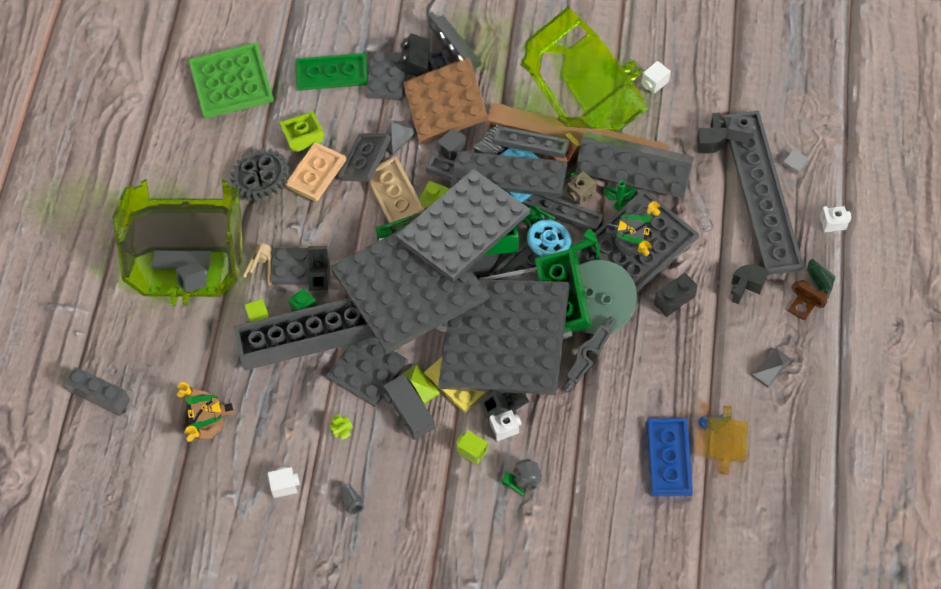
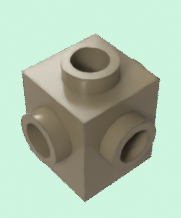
[567,171,596,205]

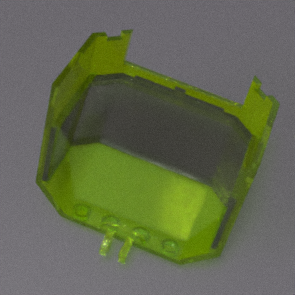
[112,179,242,306]

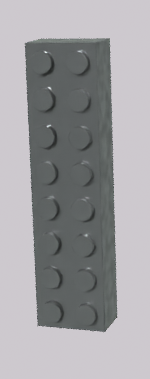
[234,298,376,370]

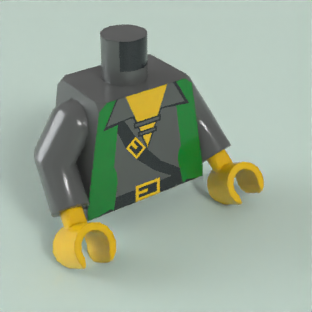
[606,201,660,256]

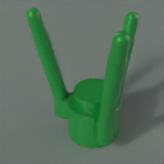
[523,205,555,239]
[375,216,412,241]

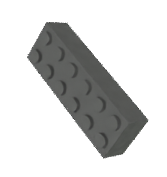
[575,131,694,198]

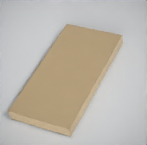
[369,156,425,230]

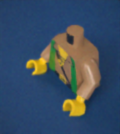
[177,382,235,442]

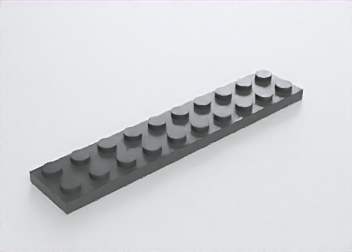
[723,110,804,275]

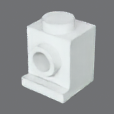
[820,206,851,232]
[489,410,521,441]

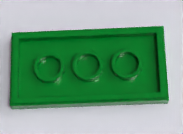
[296,53,368,91]

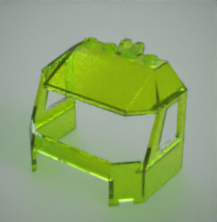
[520,6,649,131]

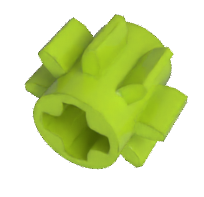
[328,414,353,440]

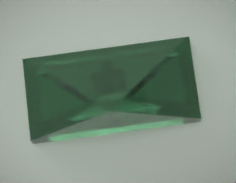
[807,259,836,299]

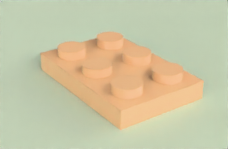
[285,142,346,202]

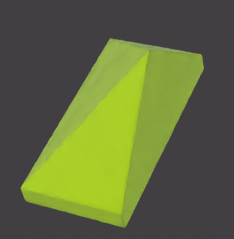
[401,364,440,404]

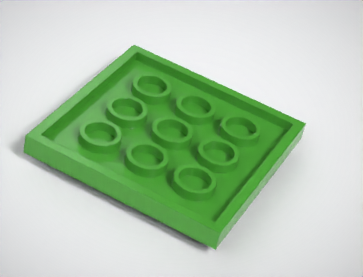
[188,42,274,119]

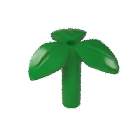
[604,181,636,211]
[569,229,600,259]

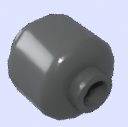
[513,459,542,491]

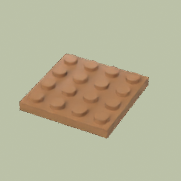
[403,57,489,145]

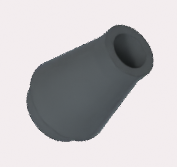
[340,483,364,515]

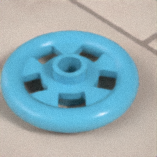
[527,220,571,257]

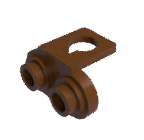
[788,280,827,320]

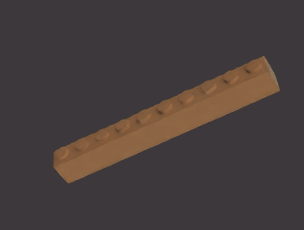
[487,103,669,152]

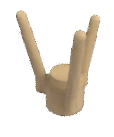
[242,243,273,286]

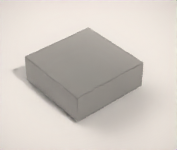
[783,149,809,174]

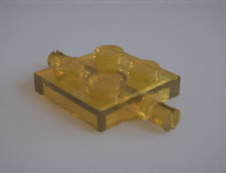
[705,405,748,474]

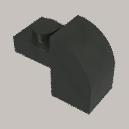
[697,113,728,153]
[308,246,330,291]
[730,265,769,304]
[479,391,529,419]

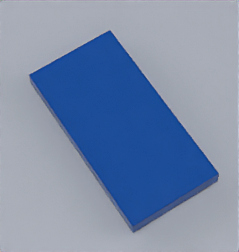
[647,418,693,496]

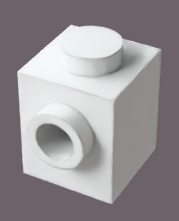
[641,61,671,94]
[268,467,300,498]

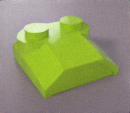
[279,111,325,152]

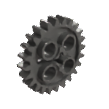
[230,148,290,202]

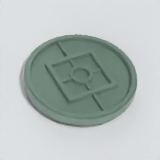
[579,260,637,335]

